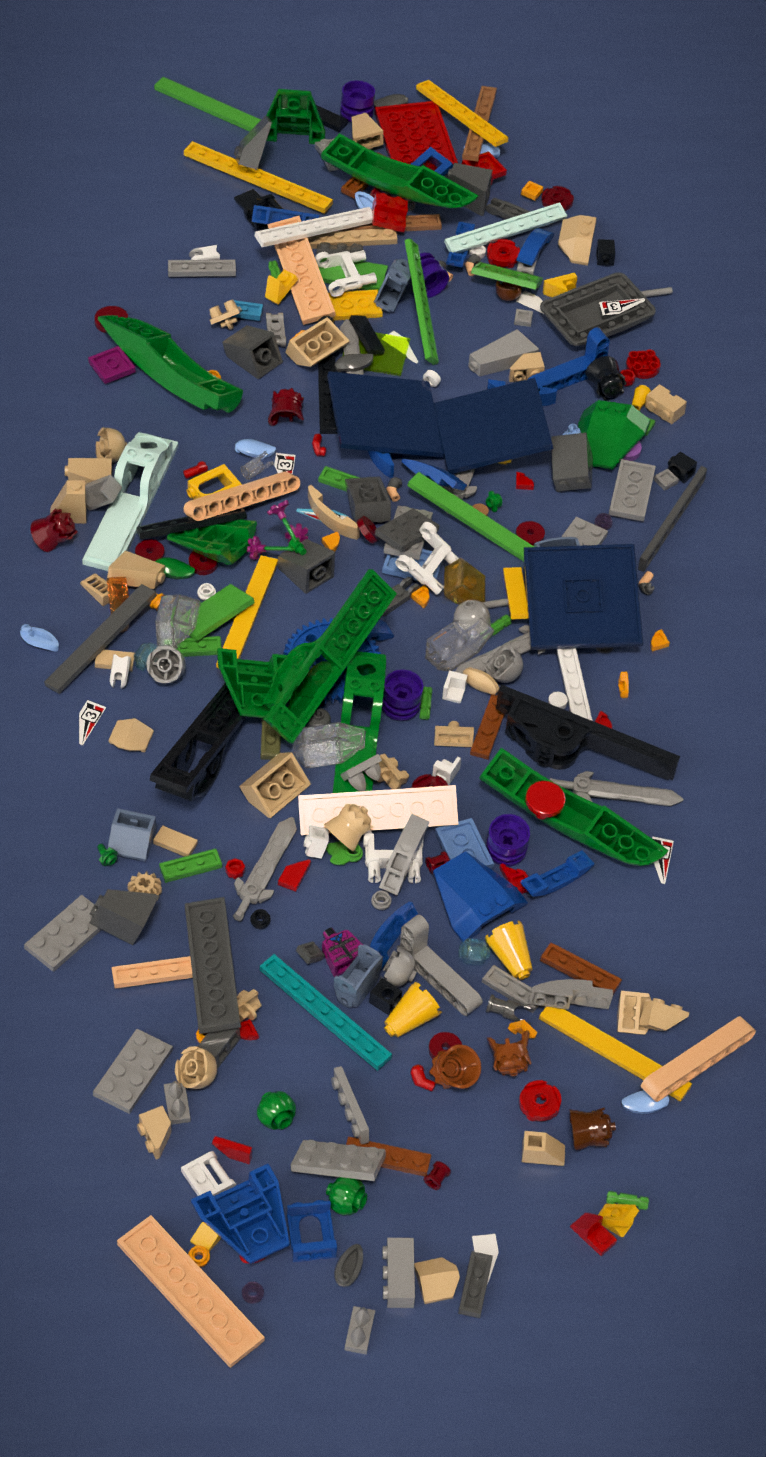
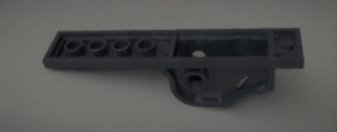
[149,682,247,801]
[496,684,680,780]

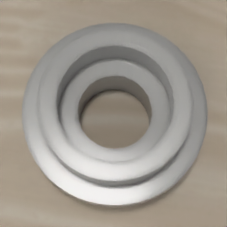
[371,890,391,910]

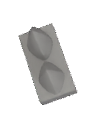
[341,754,382,792]
[164,1081,191,1125]
[345,1306,375,1354]

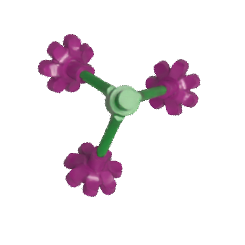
[247,500,308,560]

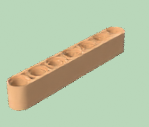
[183,472,300,521]
[641,1016,756,1102]

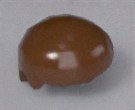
[496,281,522,301]

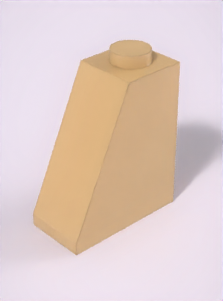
[352,113,384,149]
[65,458,112,484]
[50,480,87,524]
[107,550,165,589]

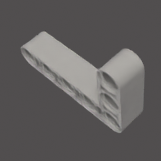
[400,914,483,1016]

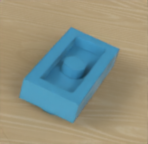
[232,300,263,321]

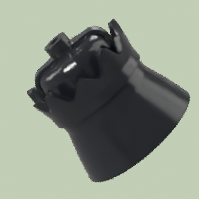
[585,356,626,401]

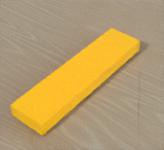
[503,567,528,619]

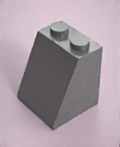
[448,163,492,216]
[222,325,283,379]
[551,433,593,492]
[278,539,335,594]
[89,889,159,945]

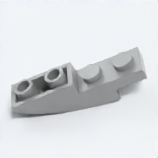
[379,814,430,895]
[528,979,613,1010]

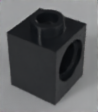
[596,239,615,266]
[668,451,697,483]
[369,978,402,1015]

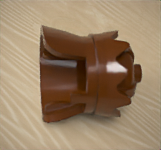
[569,1107,616,1150]

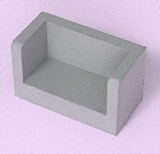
[86,474,122,511]

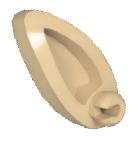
[463,667,499,695]

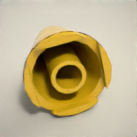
[485,921,533,980]
[384,982,442,1038]

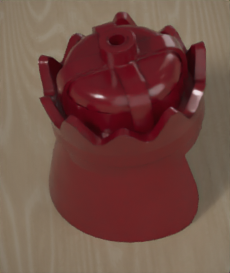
[268,388,304,426]
[30,508,78,552]

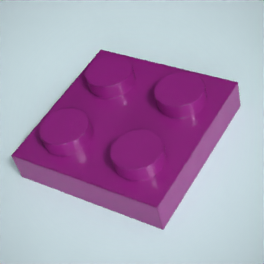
[88,346,136,384]

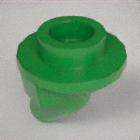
[97,844,118,866]

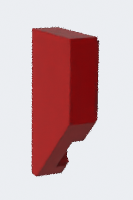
[278,859,311,892]
[499,864,528,894]
[212,1136,252,1164]

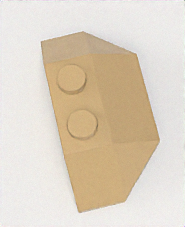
[558,215,597,266]

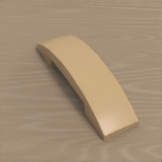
[308,485,360,540]

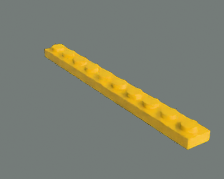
[184,141,333,214]

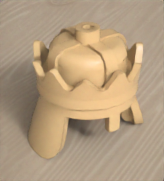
[323,803,374,852]

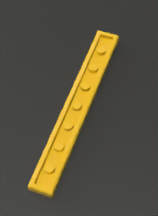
[416,80,508,147]
[216,555,278,668]
[539,1006,692,1102]

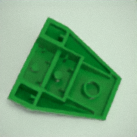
[266,89,326,144]
[578,400,650,469]
[167,519,257,565]
[217,648,287,718]

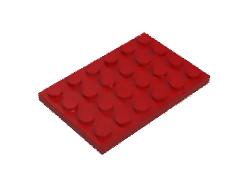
[374,101,458,171]

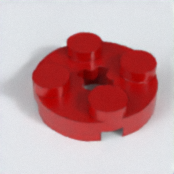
[487,239,520,268]
[519,1080,562,1121]

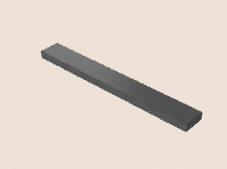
[638,466,707,572]
[44,584,157,694]

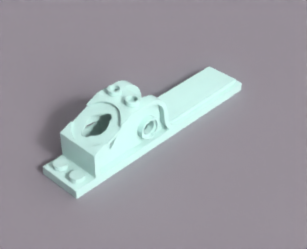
[82,432,179,571]

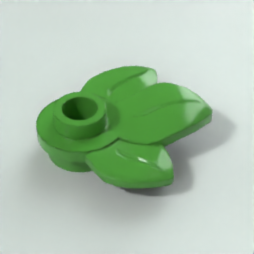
[326,840,363,865]

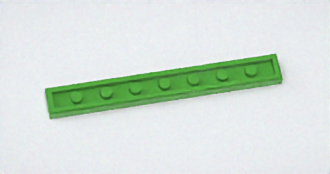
[154,77,261,132]
[405,238,439,365]
[407,472,534,562]

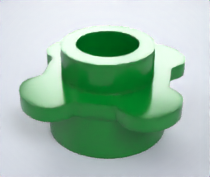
[486,491,502,512]

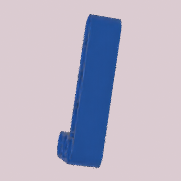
[528,327,610,391]

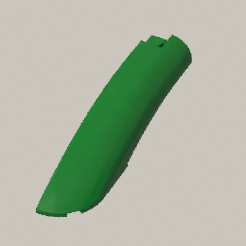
[321,133,478,208]
[98,315,243,413]
[479,748,669,866]

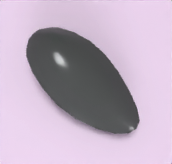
[374,94,408,108]
[335,354,373,372]
[334,1244,363,1287]

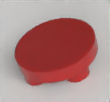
[626,349,661,379]
[525,781,565,820]

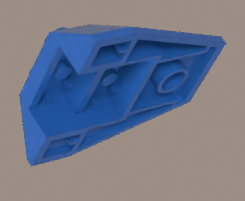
[433,851,528,943]
[191,1164,290,1264]

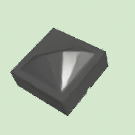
[296,941,325,964]

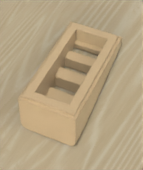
[80,574,118,606]

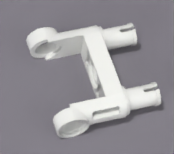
[315,250,377,297]
[395,522,462,595]
[363,830,423,883]

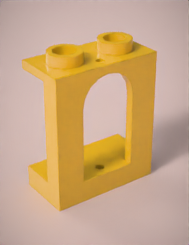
[187,464,243,506]

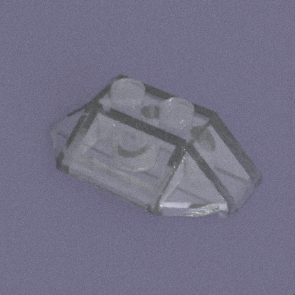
[155,594,201,649]
[425,618,494,671]
[292,722,366,769]

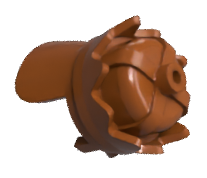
[487,1030,531,1076]
[429,1045,481,1089]

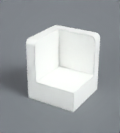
[442,670,468,703]
[432,757,461,785]

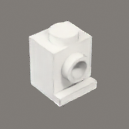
[304,824,329,859]

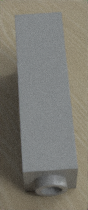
[468,329,539,377]

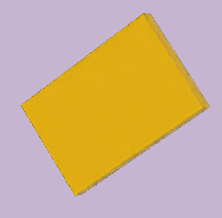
[328,289,383,321]

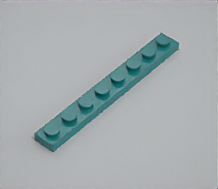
[259,954,392,1071]

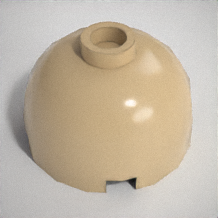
[96,427,127,463]
[175,1046,218,1089]

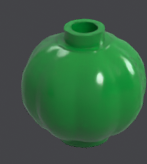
[257,1091,296,1130]
[326,1177,367,1215]

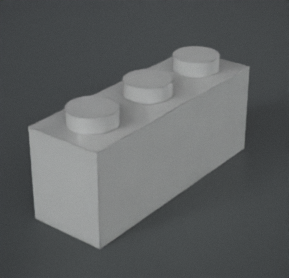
[382,1238,415,1308]

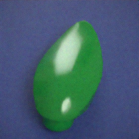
[154,557,195,579]

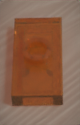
[107,577,129,614]

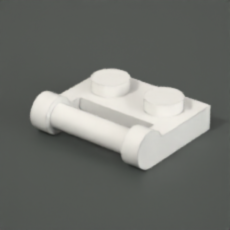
[181,1151,236,1196]

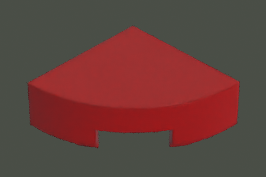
[516,472,534,490]
[595,711,612,729]
[239,1019,259,1040]

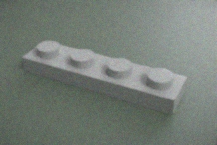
[168,260,236,277]
[331,1066,369,1145]

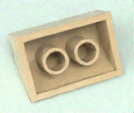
[285,317,350,367]
[239,752,311,818]

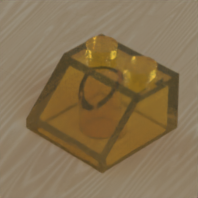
[444,558,485,604]

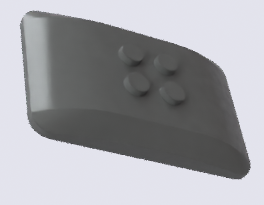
[540,272,656,346]

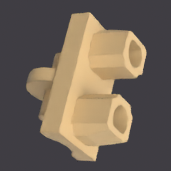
[209,299,242,330]
[378,754,409,789]
[237,989,262,1022]

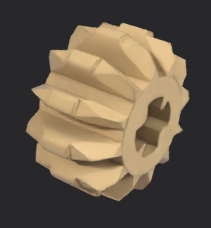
[128,871,162,901]

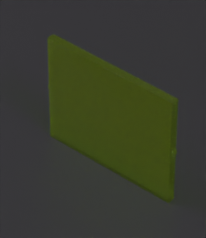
[342,332,410,376]

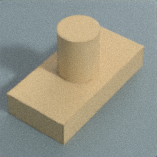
[434,721,474,747]

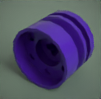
[340,80,375,122]
[409,252,449,298]
[382,669,424,721]
[486,814,530,866]

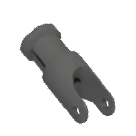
[486,994,535,1024]

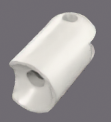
[189,245,220,260]
[110,654,131,689]

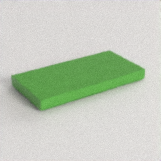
[319,258,388,292]
[471,262,543,290]
[173,584,255,641]

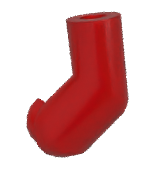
[312,434,326,457]
[183,461,208,479]
[410,1064,436,1092]

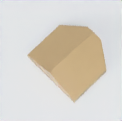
[109,718,154,752]
[617,991,652,1035]
[414,1257,460,1304]

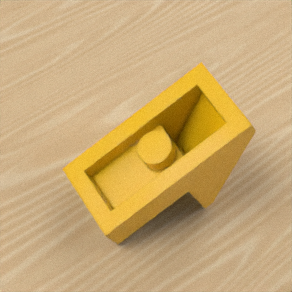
[265,269,298,305]
[543,273,577,297]
[598,1204,639,1237]

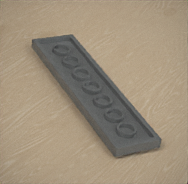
[185,897,241,1034]

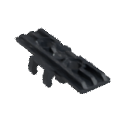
[234,189,286,231]

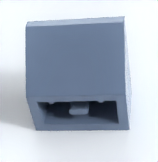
[108,808,156,862]

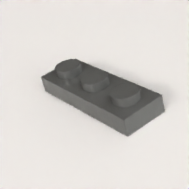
[458,1251,493,1318]

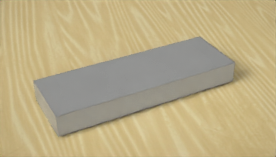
[482,965,539,1013]

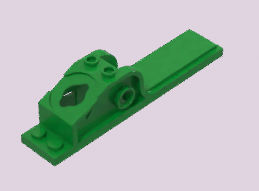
[263,569,397,743]
[333,651,386,793]

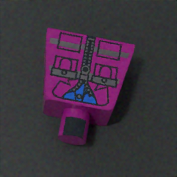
[322,927,363,977]

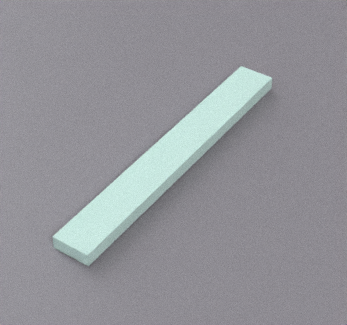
[444,202,567,253]

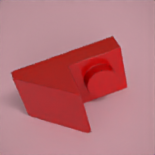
[570,1212,617,1256]

